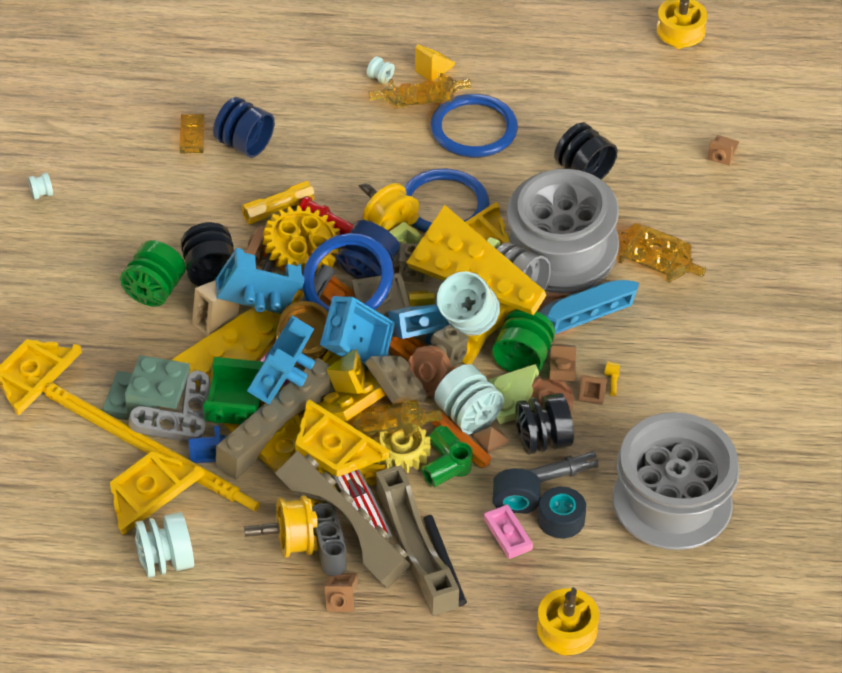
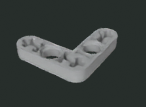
[128,371,210,442]

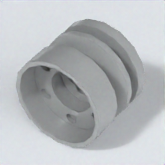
[497,242,551,291]

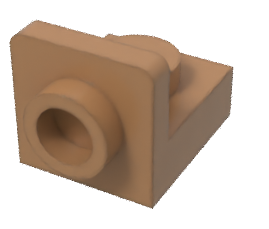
[707,135,739,166]
[549,344,576,381]
[325,573,358,612]

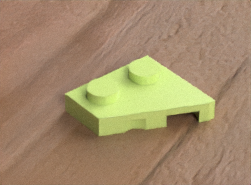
[489,364,539,424]

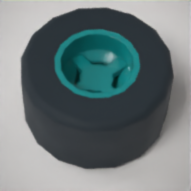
[492,468,541,514]
[537,486,587,539]

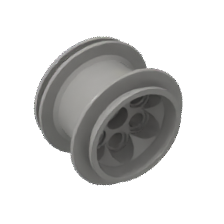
[507,169,619,293]
[613,412,739,550]

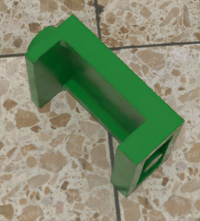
[203,357,263,425]

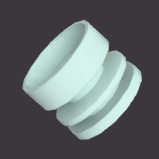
[437,271,500,336]
[434,364,504,434]
[135,511,194,578]

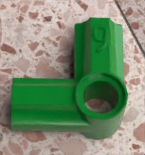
[421,425,472,487]

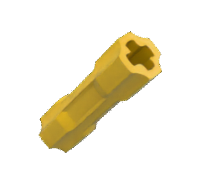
[241,180,315,224]

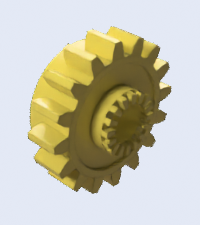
[374,420,431,473]

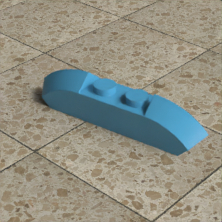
[540,280,639,334]

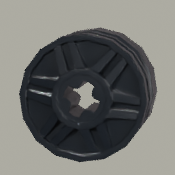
[554,122,618,180]
[181,222,234,287]
[515,393,574,455]

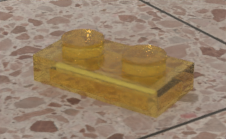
[180,114,205,154]

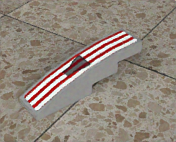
[328,469,392,540]

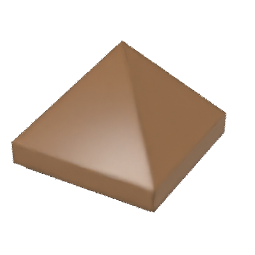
[578,375,607,404]
[473,423,509,453]

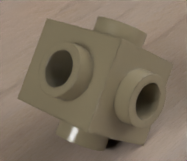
[394,243,424,282]
[430,324,469,368]

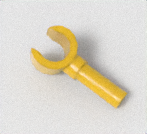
[604,361,620,396]

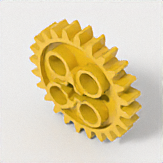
[263,206,341,275]

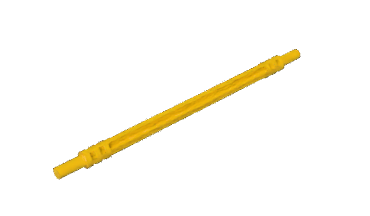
[27,376,260,512]

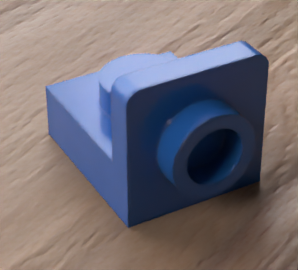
[189,426,226,463]

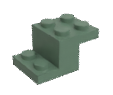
[102,355,190,425]

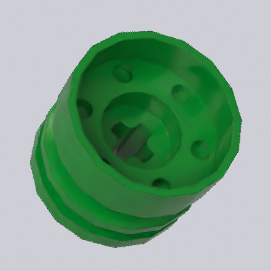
[120,240,186,307]
[492,309,555,372]

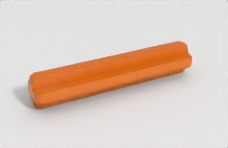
[432,412,492,468]

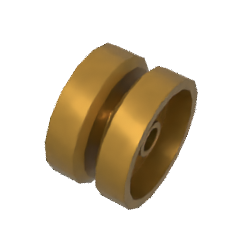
[276,301,328,365]

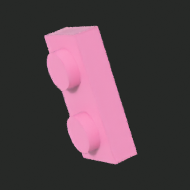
[484,504,533,559]

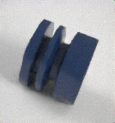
[213,97,275,158]
[335,220,400,279]

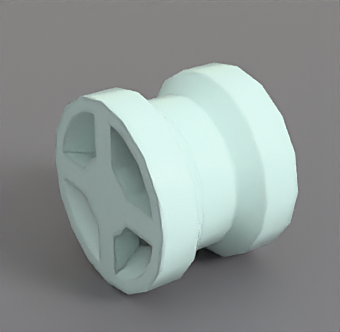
[367,56,395,85]
[28,173,53,200]

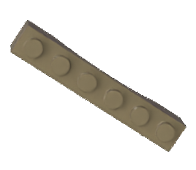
[216,358,336,480]
[275,451,411,588]
[376,465,459,616]

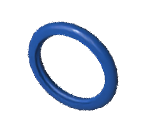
[430,94,518,158]
[404,168,490,233]
[302,233,394,313]

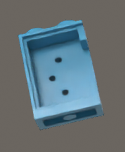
[216,248,304,314]
[320,296,395,370]
[247,316,315,404]

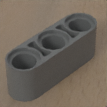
[312,503,346,576]

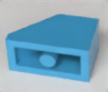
[388,304,449,339]

